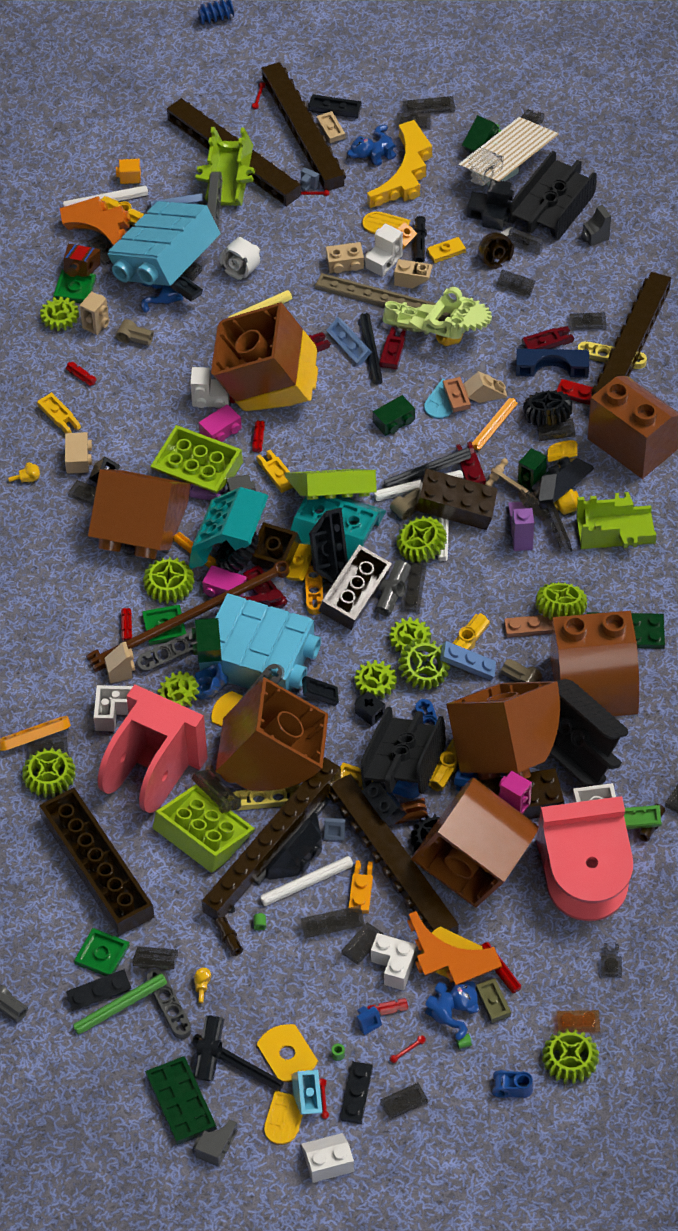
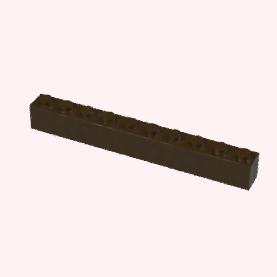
[261,62,346,191]
[167,98,301,207]
[591,272,671,396]
[202,757,341,920]
[329,774,459,934]

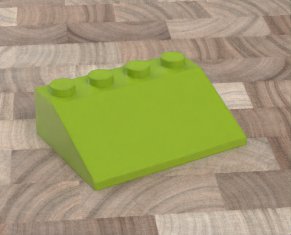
[150,425,243,494]
[285,469,377,500]
[152,784,255,873]

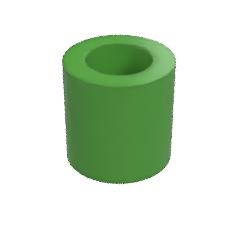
[253,913,266,930]
[456,1033,472,1049]
[332,1044,345,1061]

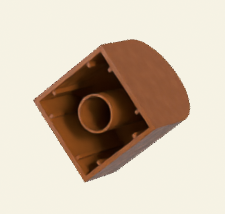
[411,777,539,908]

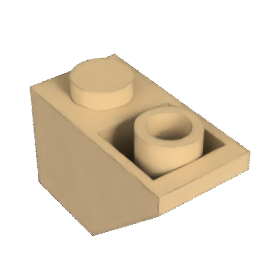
[394,259,433,289]
[464,371,508,403]
[105,642,135,683]

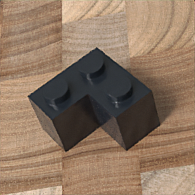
[482,179,514,231]

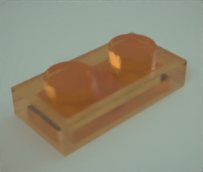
[557,1010,600,1033]

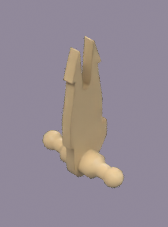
[485,458,539,503]

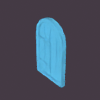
[424,378,453,419]

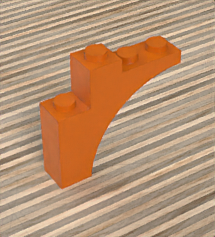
[60,196,131,246]
[407,911,502,985]

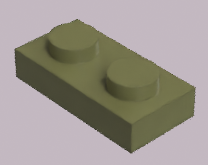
[476,978,511,1023]

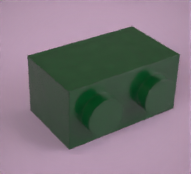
[462,115,499,153]
[373,395,415,436]
[518,448,547,493]
[192,618,222,663]

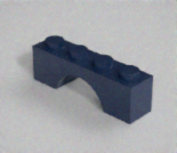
[516,348,589,378]

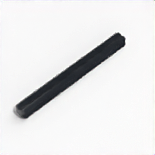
[360,313,383,385]
[384,448,471,488]
[192,1034,284,1091]

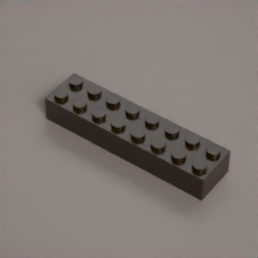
[39,787,154,936]

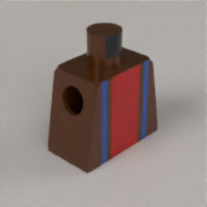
[64,243,101,277]

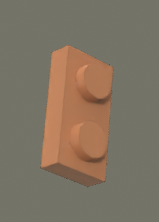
[443,377,471,413]

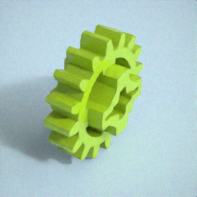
[40,296,79,331]
[389,617,431,653]
[354,660,397,698]
[157,671,199,707]

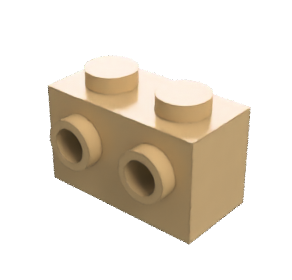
[326,242,364,273]
[80,291,110,335]
[65,432,92,474]

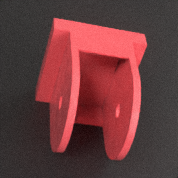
[98,684,208,813]
[536,796,633,921]

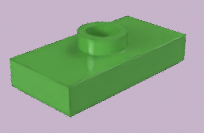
[624,805,662,829]

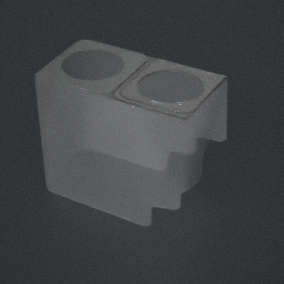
[467,147,504,186]

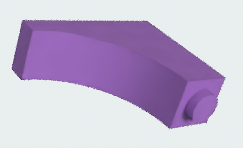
[508,501,534,551]

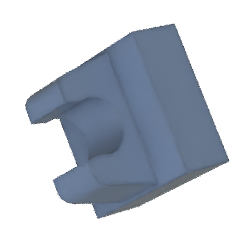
[300,168,319,191]
[324,818,345,841]

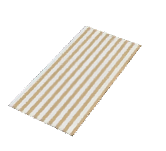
[459,117,559,182]

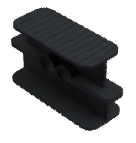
[510,151,597,240]
[550,679,628,786]
[361,707,446,794]

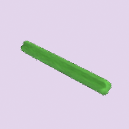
[73,974,167,1035]

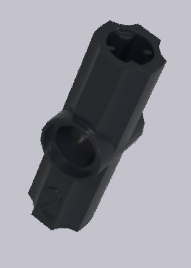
[195,1015,224,1082]

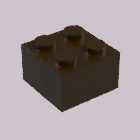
[251,522,301,572]

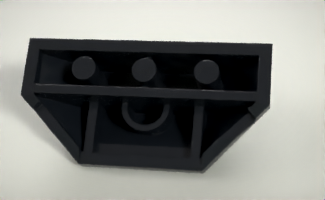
[532,457,594,504]
[309,508,348,584]
[266,812,322,880]

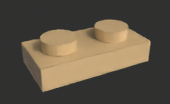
[316,111,346,143]

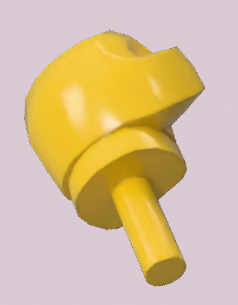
[8,462,40,483]
[193,967,211,1004]

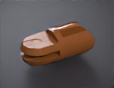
[394,798,428,825]

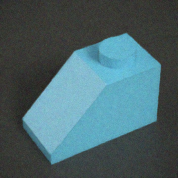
[291,1070,322,1115]

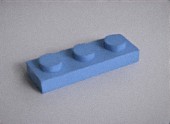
[149,193,203,208]
[326,317,372,365]
[440,641,496,680]

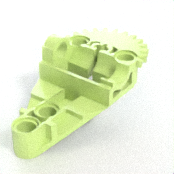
[382,287,492,339]

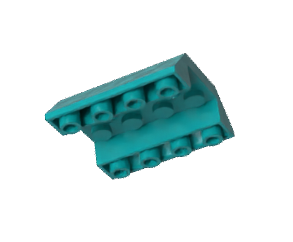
[189,487,269,569]
[291,494,386,561]

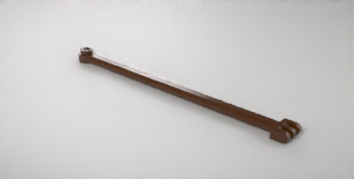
[86,561,290,672]

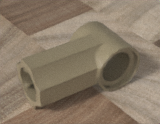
[115,319,154,346]
[390,487,419,521]
[501,659,542,682]

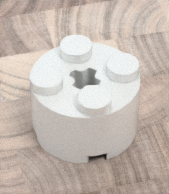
[219,237,260,280]

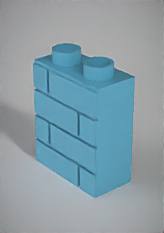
[108,201,221,286]
[199,593,321,692]

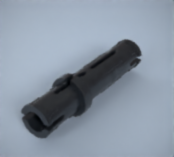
[414,216,427,263]

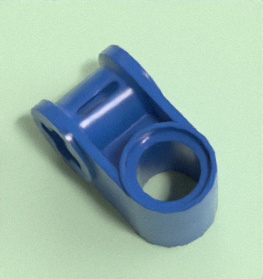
[492,1070,533,1098]

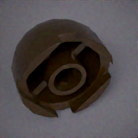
[478,232,514,269]

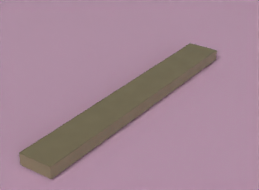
[315,273,451,321]

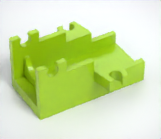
[195,127,255,206]
[576,492,657,549]

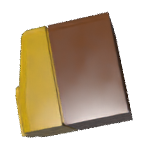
[211,302,318,412]

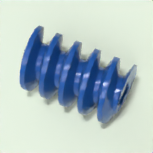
[198,0,234,25]

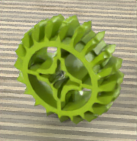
[396,516,447,564]
[143,557,195,605]
[535,582,587,620]
[398,638,450,690]
[22,747,76,798]
[542,1028,599,1084]

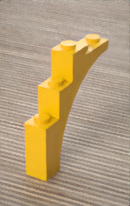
[367,120,432,208]

